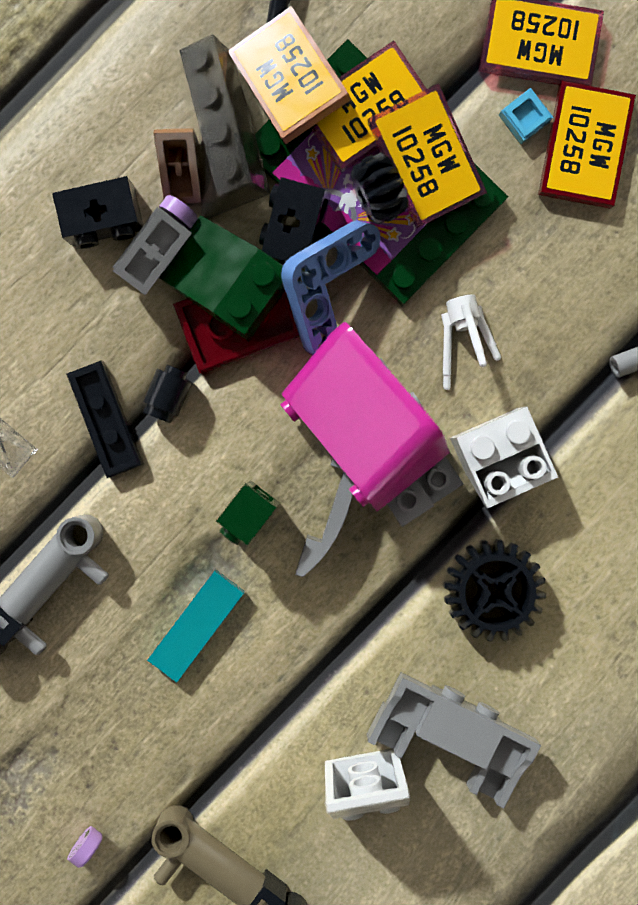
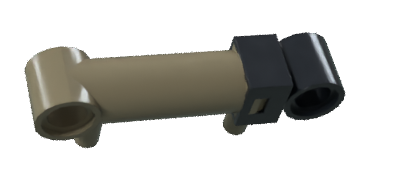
[151,805,307,905]

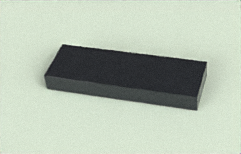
[66,360,144,478]

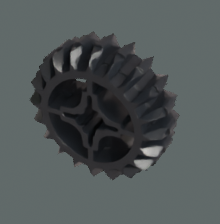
[443,539,547,642]

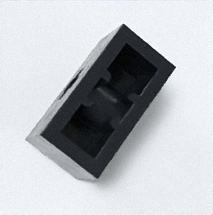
[52,176,143,249]
[259,177,332,261]

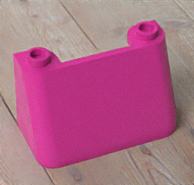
[280,322,450,512]

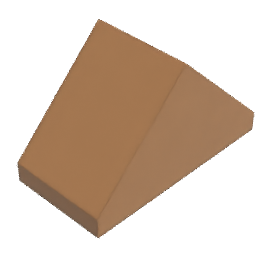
[153,128,202,203]

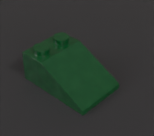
[159,215,285,342]

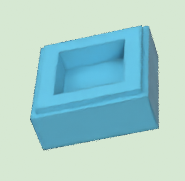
[499,88,554,144]

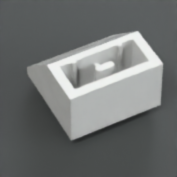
[450,407,558,509]

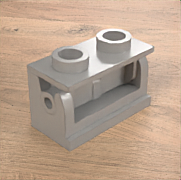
[112,207,192,295]

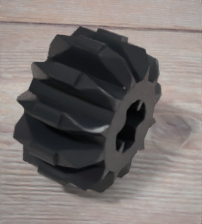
[351,153,409,225]

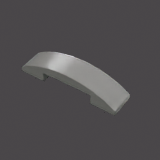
[295,457,354,577]

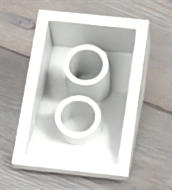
[325,749,410,821]

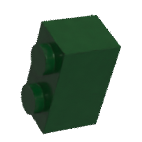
[216,480,280,546]

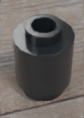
[143,365,192,423]

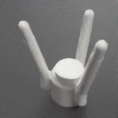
[441,295,501,390]

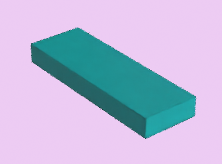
[147,569,245,683]

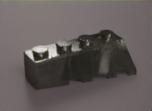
[179,34,271,219]

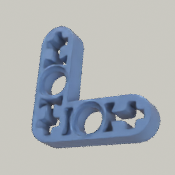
[281,220,380,355]

